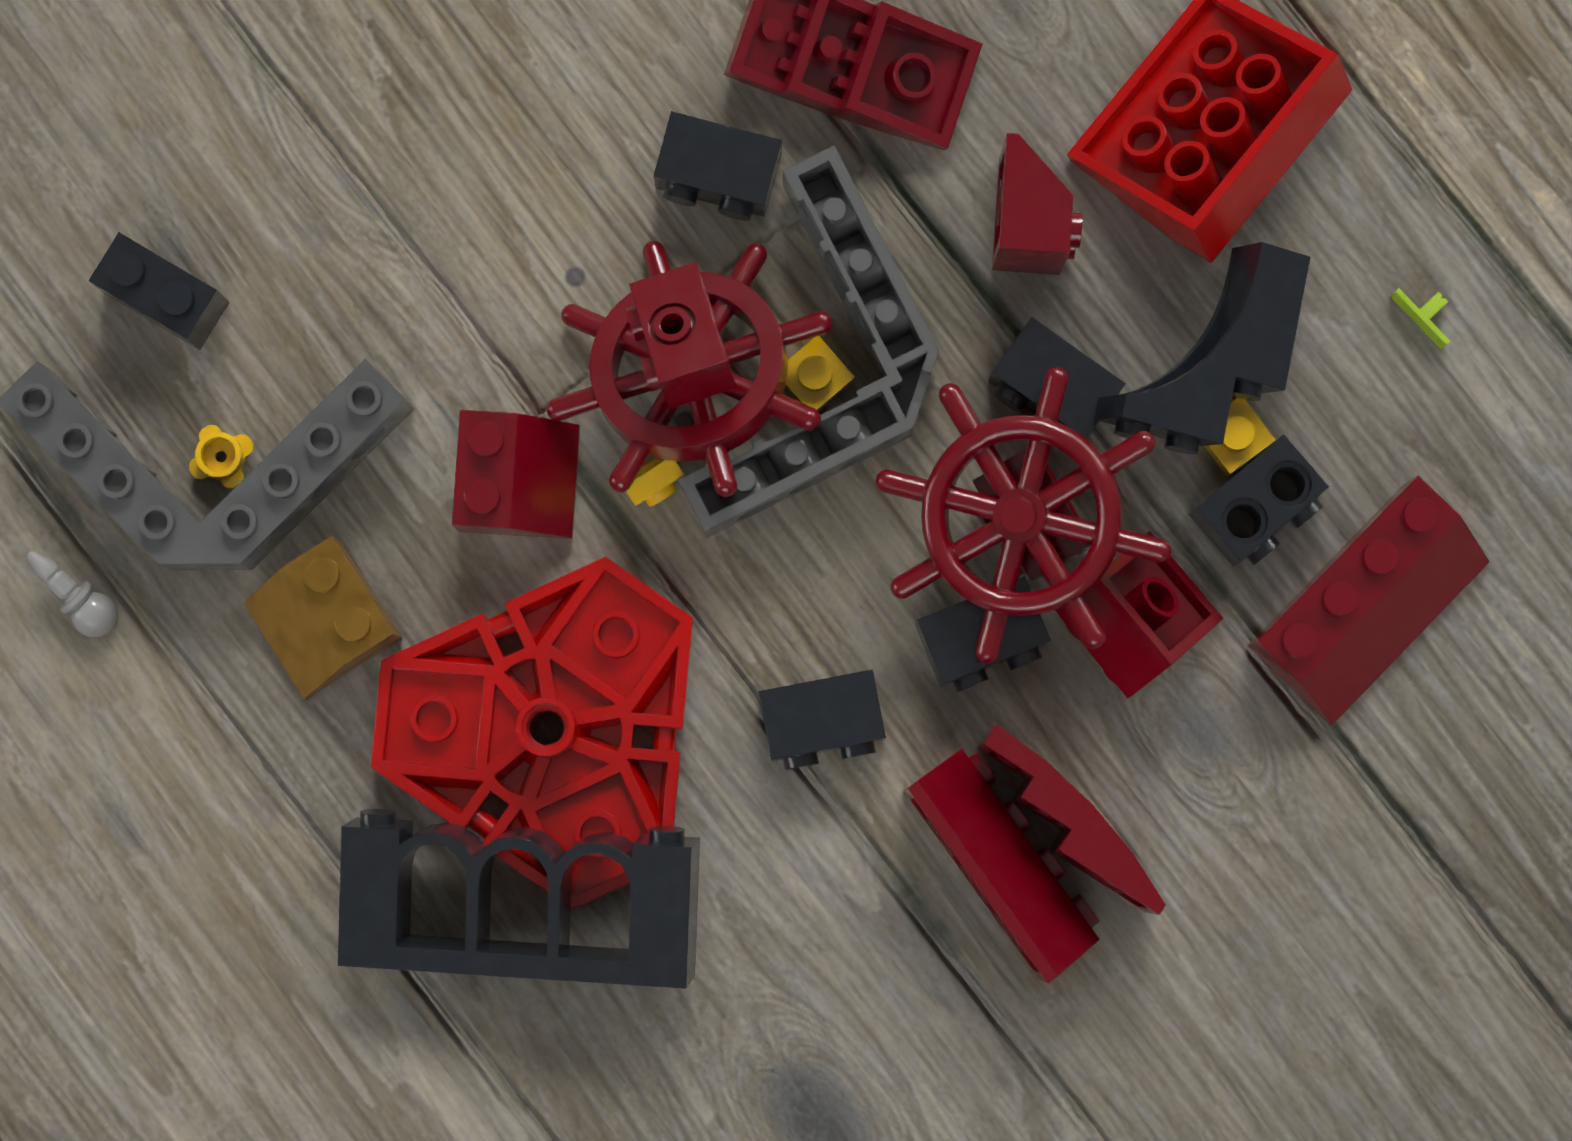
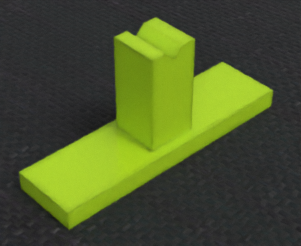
[1390,288,1450,349]

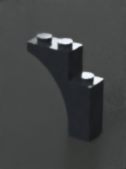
[1094,242,1311,454]

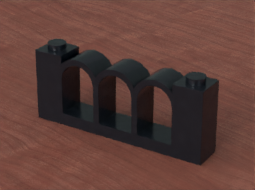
[338,809,700,989]

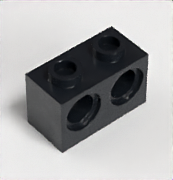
[1189,434,1329,567]

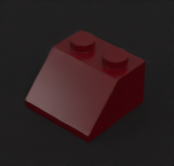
[992,133,1083,275]
[452,410,580,539]
[1054,531,1224,699]

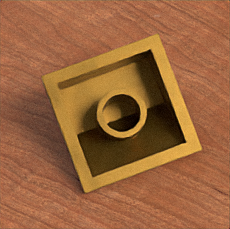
[244,536,402,700]

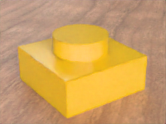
[785,336,855,411]
[1204,398,1276,476]
[625,458,684,507]

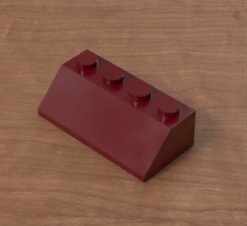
[1247,475,1489,726]
[903,749,1100,983]

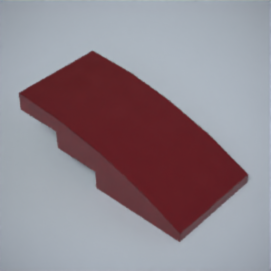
[724,0,983,150]
[977,724,1166,915]

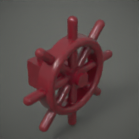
[546,241,832,497]
[875,367,1171,664]

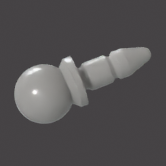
[27,551,118,638]

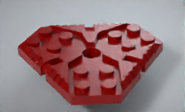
[370,556,693,910]

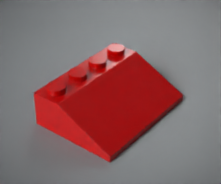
[1067,0,1353,263]

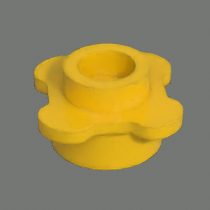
[189,425,254,489]

